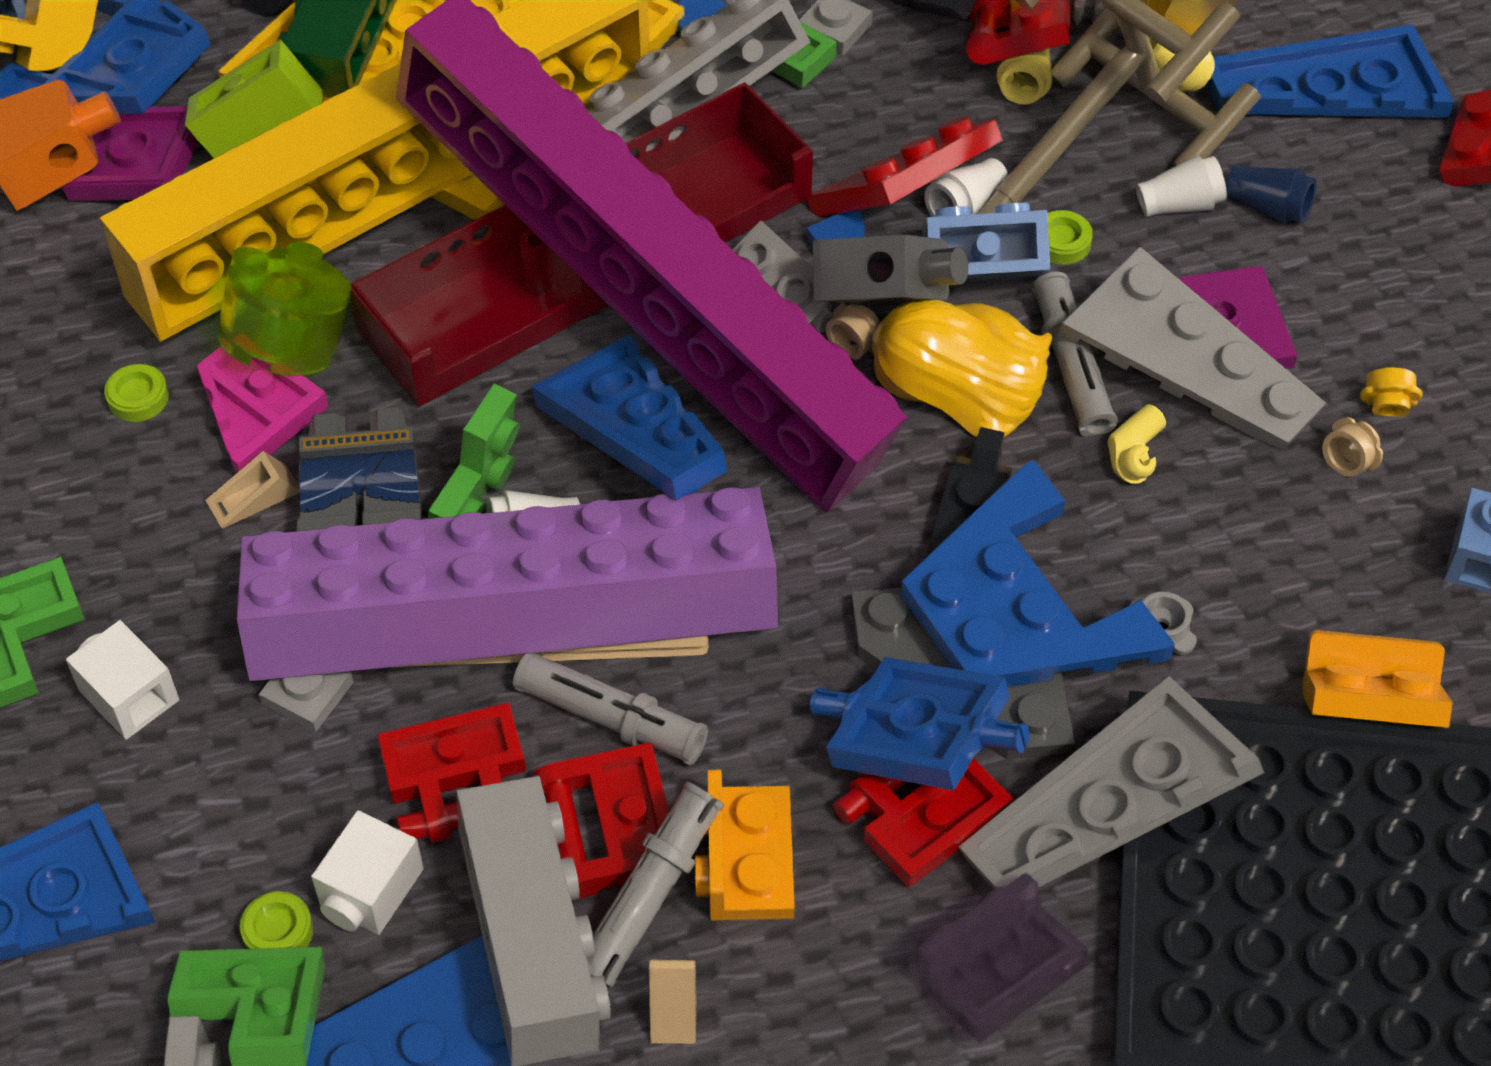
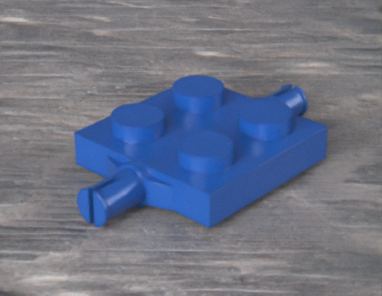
[810,657,1030,791]

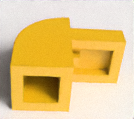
[0,0,98,71]

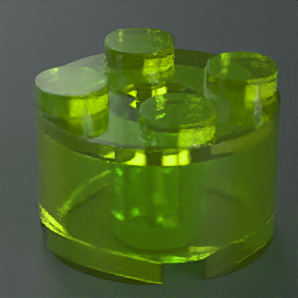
[217,242,351,376]

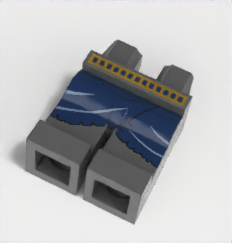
[296,407,424,532]

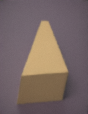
[205,451,300,529]
[649,960,697,1044]

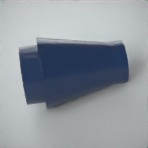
[1226,164,1317,225]

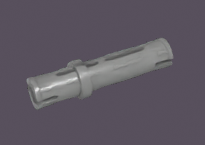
[1032,272,1118,437]
[513,652,708,765]
[587,781,725,987]

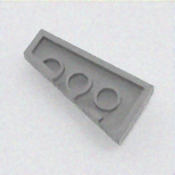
[1058,247,1326,450]
[958,676,1264,904]

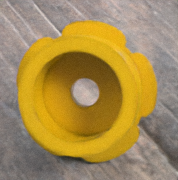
[1360,368,1423,417]

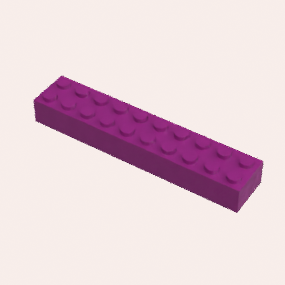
[396,0,907,513]

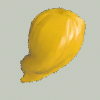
[871,300,1053,437]

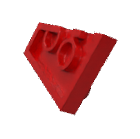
[805,116,1002,217]

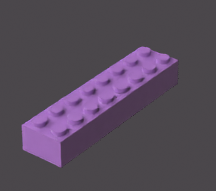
[237,487,778,681]

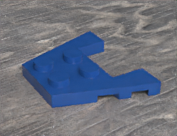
[0,0,211,114]
[900,460,1175,687]

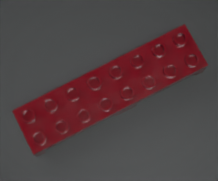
[348,82,813,407]

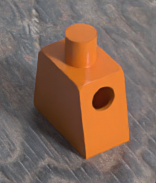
[0,80,121,211]

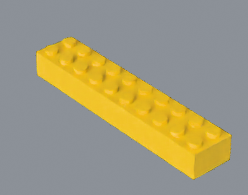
[99,0,650,342]

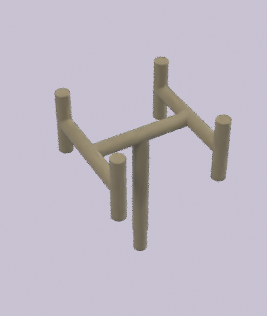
[977,0,1261,214]

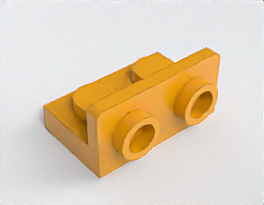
[1302,630,1453,728]
[695,769,794,921]

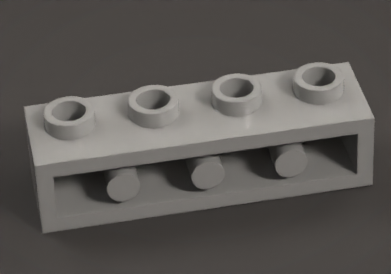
[585,0,811,157]
[457,776,611,1066]

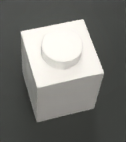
[66,620,179,740]
[311,810,424,935]

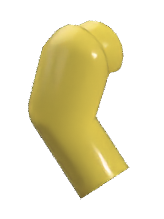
[1107,404,1166,484]

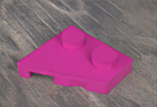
[196,330,329,474]

